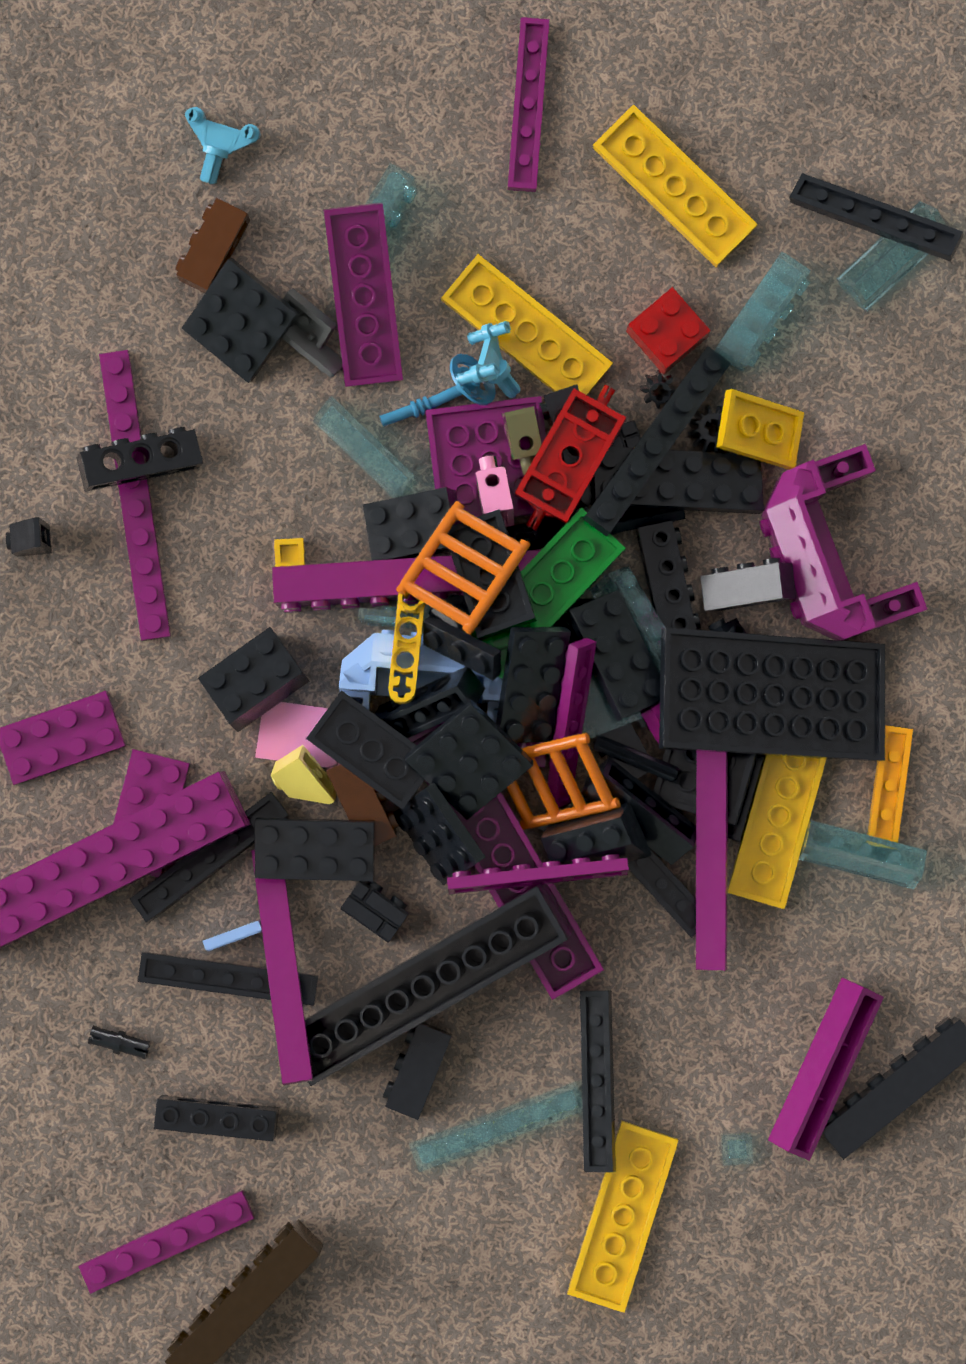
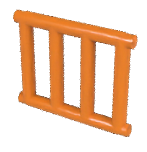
[396,501,530,635]
[507,733,621,830]

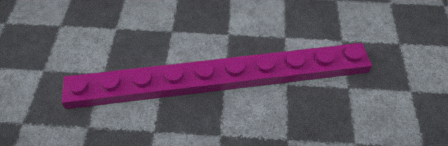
[99,350,171,641]

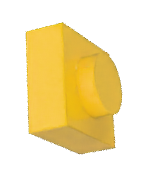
[274,538,305,567]

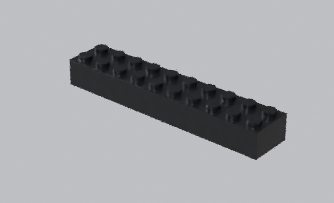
[305,882,572,1086]

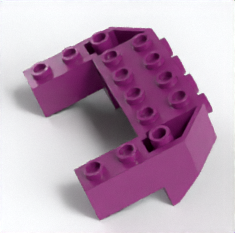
[759,443,927,641]

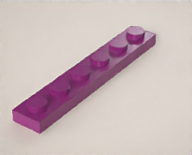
[507,17,550,192]
[544,638,597,808]
[447,854,629,895]
[78,1190,255,1294]

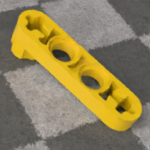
[388,593,425,704]

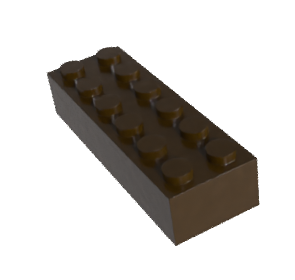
[165,1219,324,1364]

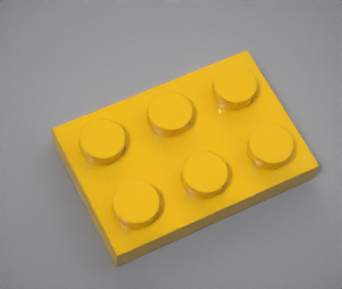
[716,389,804,470]

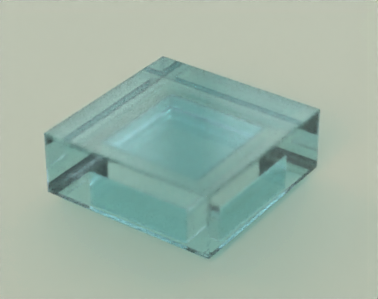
[721,1132,753,1165]

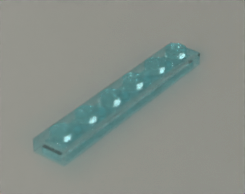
[409,1081,582,1172]

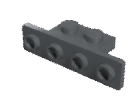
[283,288,343,377]

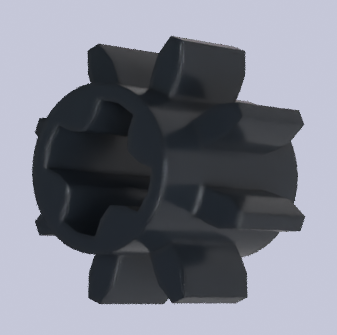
[640,370,677,409]

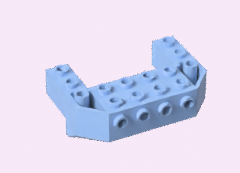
[339,630,502,723]

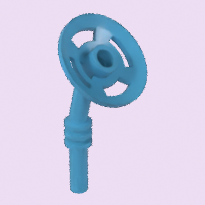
[379,354,496,427]

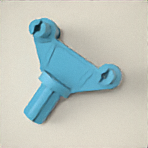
[185,107,261,184]
[456,321,520,398]

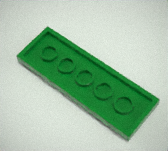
[464,508,626,680]

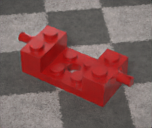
[515,385,626,531]

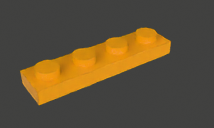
[866,725,913,846]

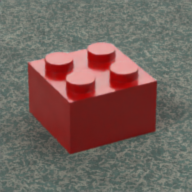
[626,287,711,375]

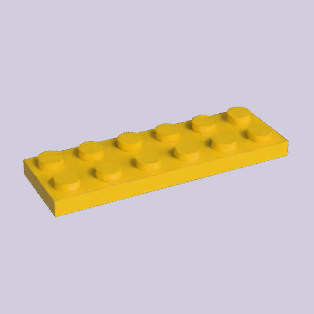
[592,104,758,267]
[441,254,613,395]
[727,755,827,909]
[567,1120,679,1313]

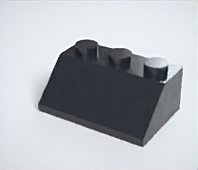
[540,802,652,865]

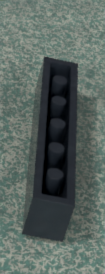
[822,1017,966,1160]

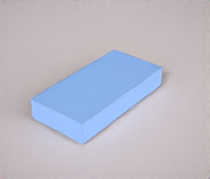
[203,920,262,951]

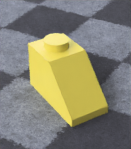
[271,745,337,804]

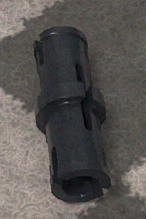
[88,1025,151,1059]

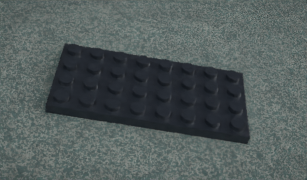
[659,627,885,762]

